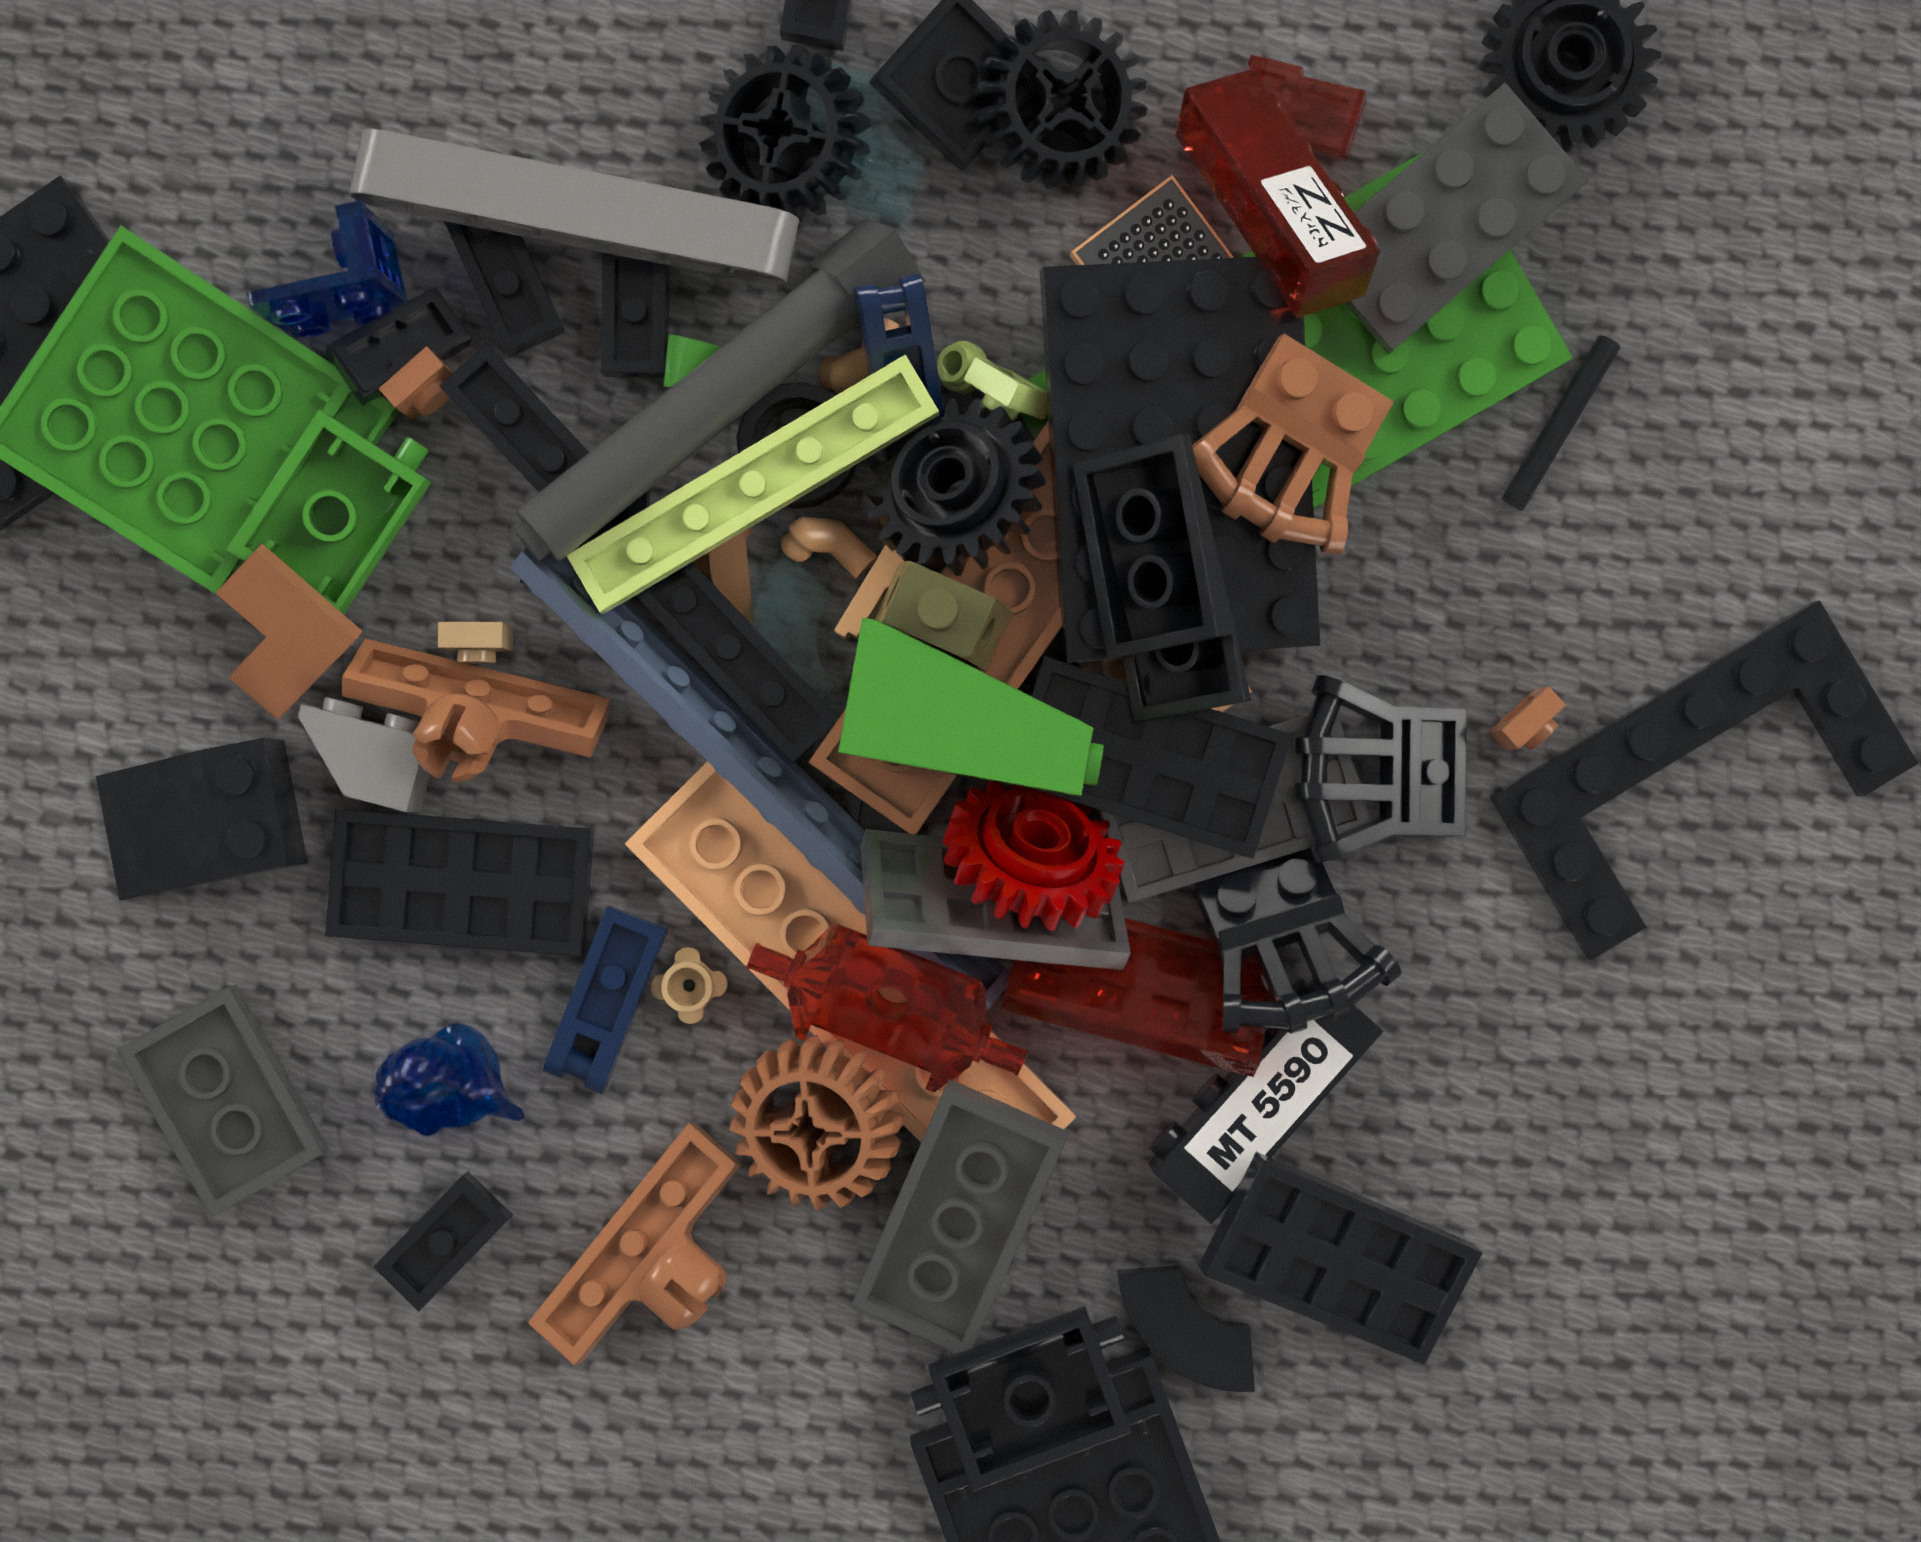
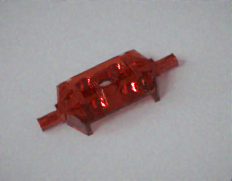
[746,924,1028,1092]

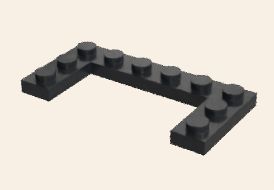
[1489,600,1919,960]

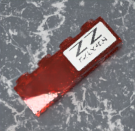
[1175,69,1380,318]

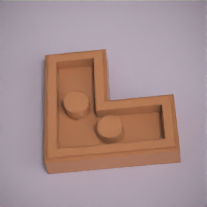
[216,543,363,720]

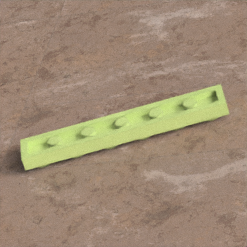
[567,354,939,614]

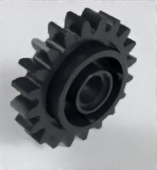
[1478,0,1661,153]
[865,398,1046,576]

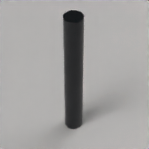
[1501,335,1621,511]

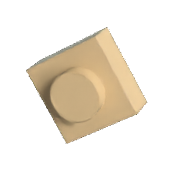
[438,622,514,664]

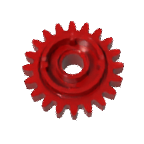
[942,781,1125,931]

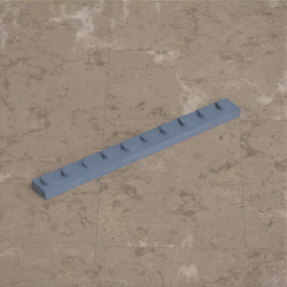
[510,548,1014,1021]

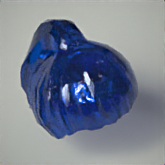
[374,1023,525,1137]

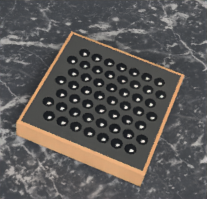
[1070,175,1234,265]

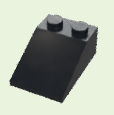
[96,738,308,900]

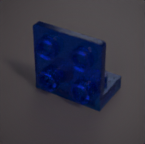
[247,200,408,338]

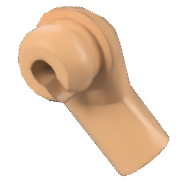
[780,516,878,579]

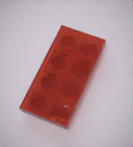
[1001,918,1271,1077]

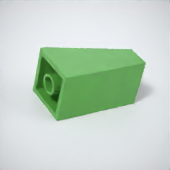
[838,618,1104,797]

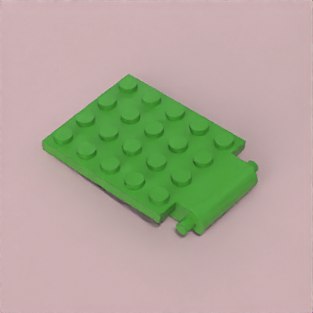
[0,225,432,615]

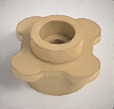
[651,947,728,1024]

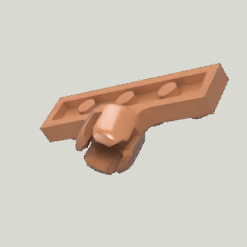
[342,638,611,783]
[528,1123,743,1365]

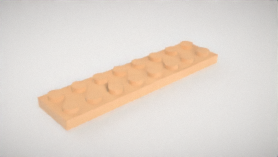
[625,761,1076,1142]

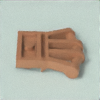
[1192,333,1394,555]

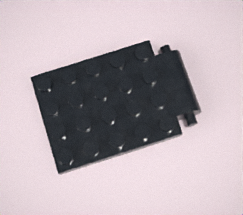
[910,1306,1221,1542]

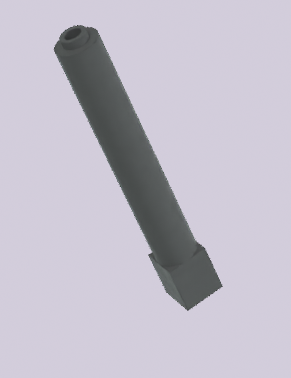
[514,218,925,563]

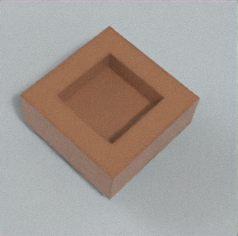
[379,346,453,420]
[1488,686,1566,751]

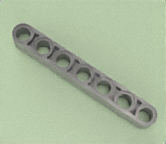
[349,129,799,286]

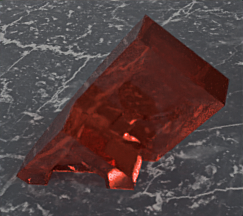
[1248,55,1367,159]

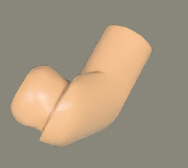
[818,318,899,395]

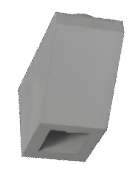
[298,696,430,812]

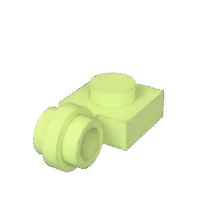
[937,341,1048,421]

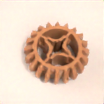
[729,1035,904,1211]

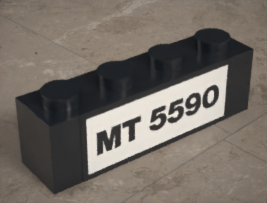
[1148,978,1384,1224]

